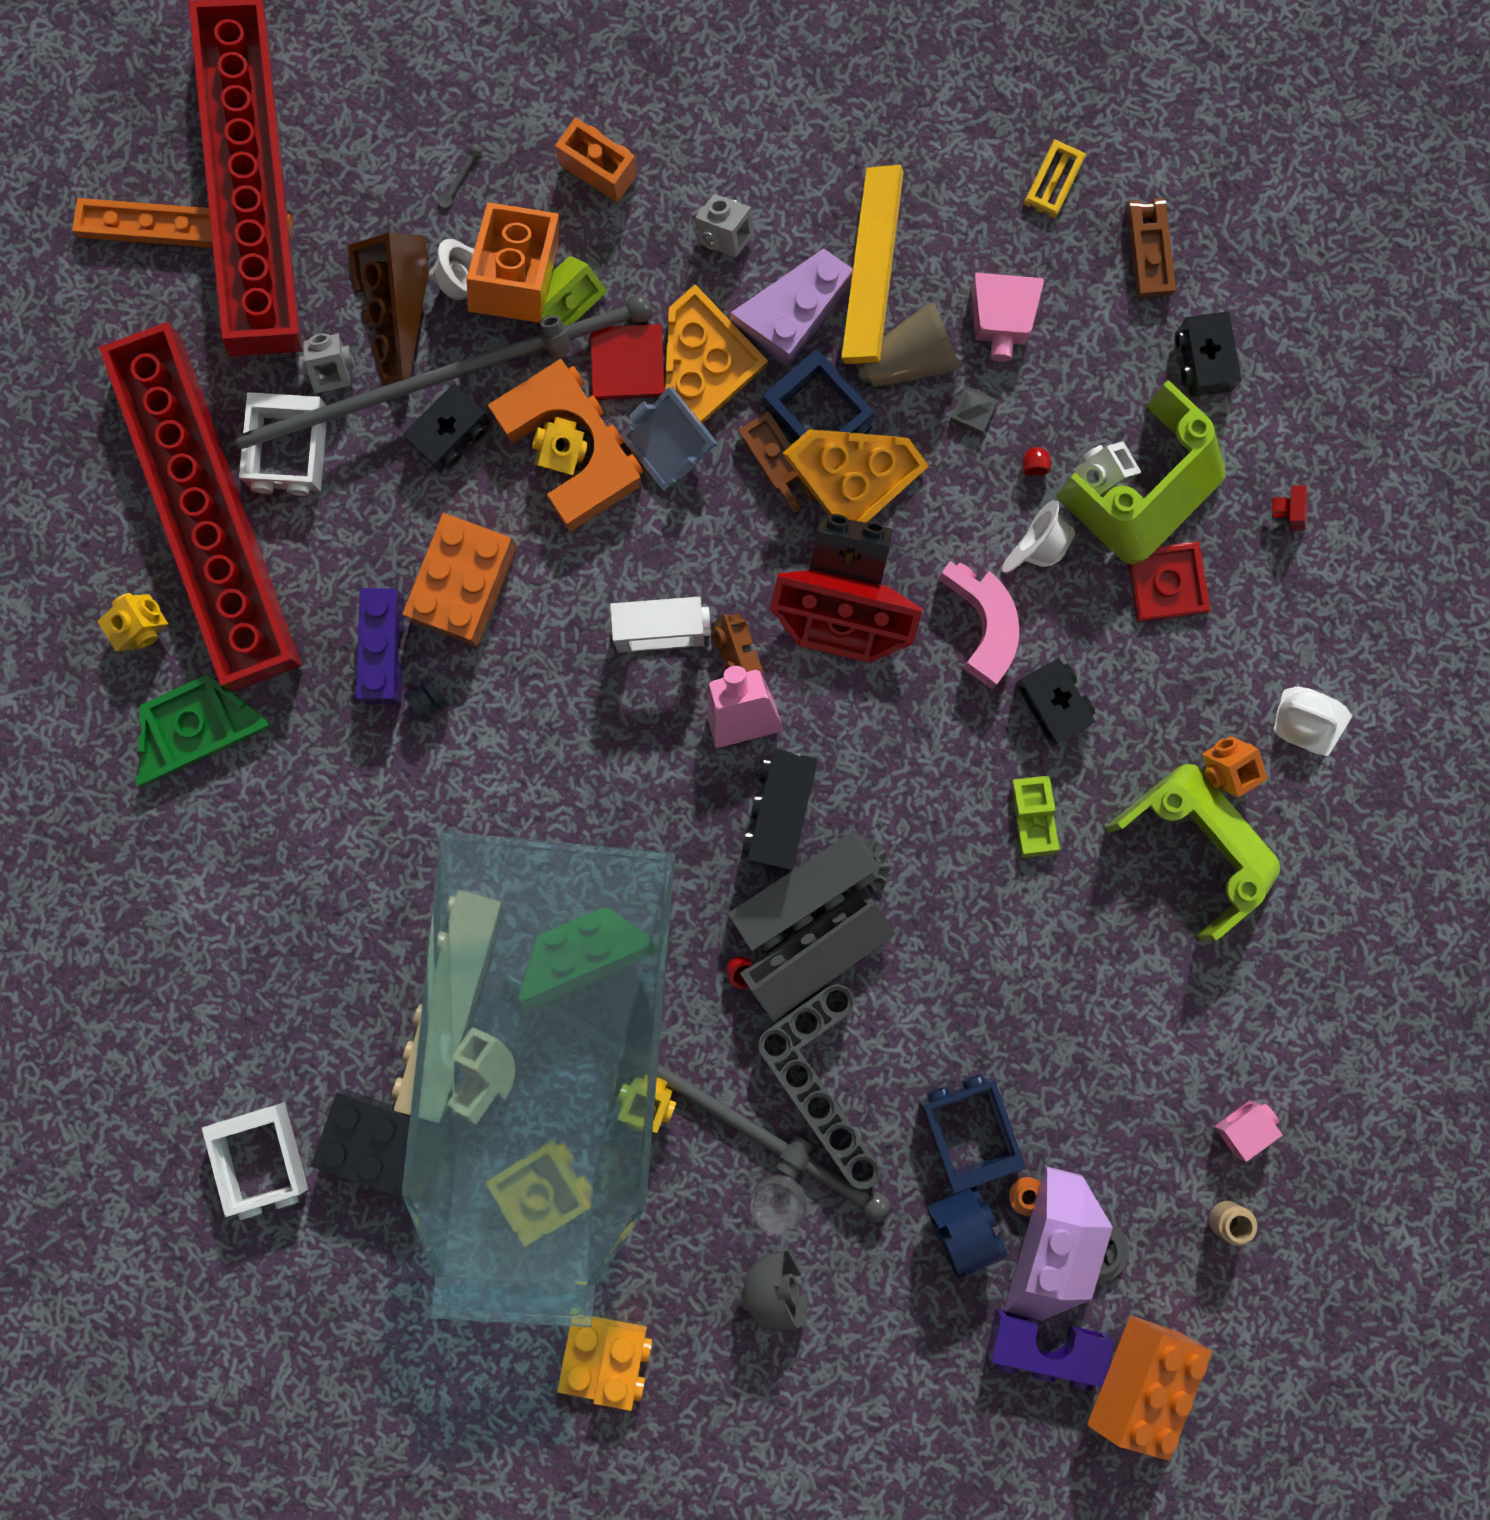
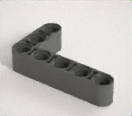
[758,984,880,1189]

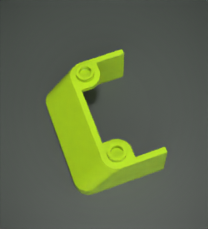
[1055,380,1226,565]
[1105,764,1280,941]

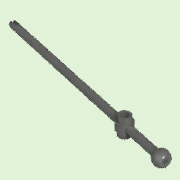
[234,294,652,449]
[502,972,890,1223]

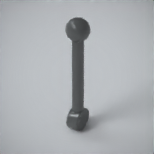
[438,144,482,210]

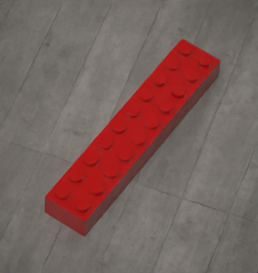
[188,0,303,357]
[99,322,302,692]

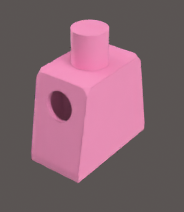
[971,273,1044,362]
[707,666,783,748]

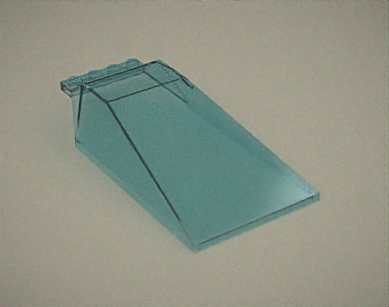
[402,831,675,1327]

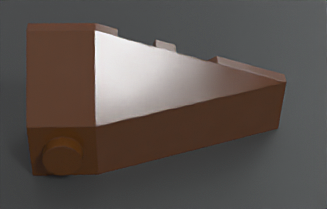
[348,232,428,386]

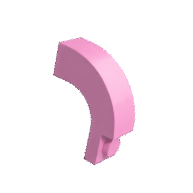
[938,561,1019,689]

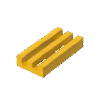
[1024,139,1086,219]

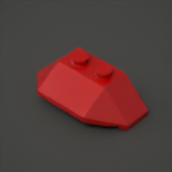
[769,570,923,663]

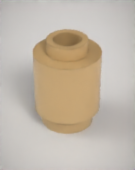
[1209,1201,1257,1246]

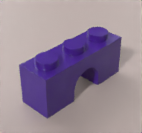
[356,588,405,704]
[987,1309,1114,1391]

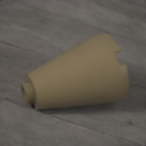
[856,302,960,388]

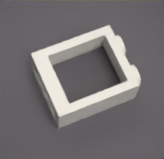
[239,392,327,496]
[610,597,711,653]
[202,1102,308,1220]

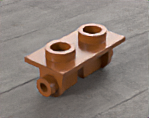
[711,613,764,675]

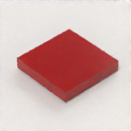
[590,324,665,400]
[1128,541,1211,623]

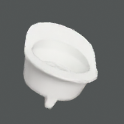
[429,239,474,300]
[1002,500,1075,573]
[1274,687,1352,756]

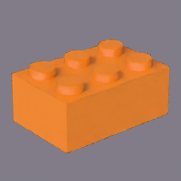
[466,202,559,323]
[402,513,517,647]
[1087,1315,1213,1461]

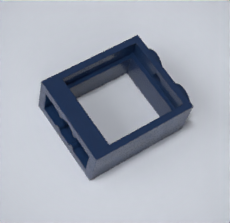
[762,349,875,441]
[920,1074,1026,1194]

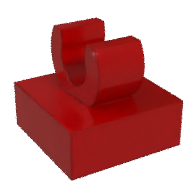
[1271,485,1308,530]

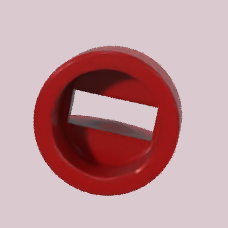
[1022,447,1051,475]
[726,956,754,989]

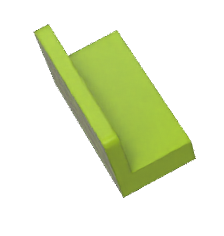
[541,256,608,326]

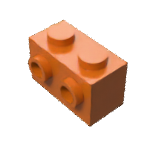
[555,117,637,203]

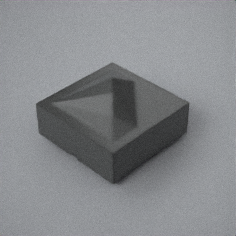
[950,386,998,435]

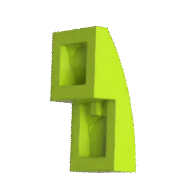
[1012,776,1060,858]

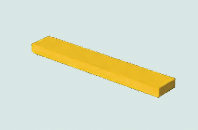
[842,165,904,364]

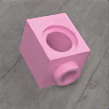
[1214,1100,1283,1162]

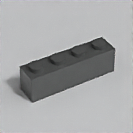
[728,830,880,952]
[740,888,896,1022]

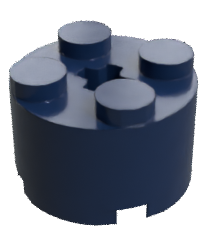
[927,1186,1008,1278]

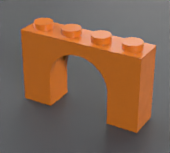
[488,359,643,532]

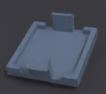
[620,387,718,491]

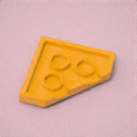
[665,284,768,424]
[782,429,929,523]

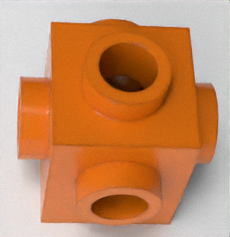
[1202,736,1268,798]

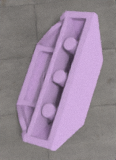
[1004,1166,1113,1321]

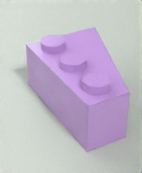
[731,249,853,367]

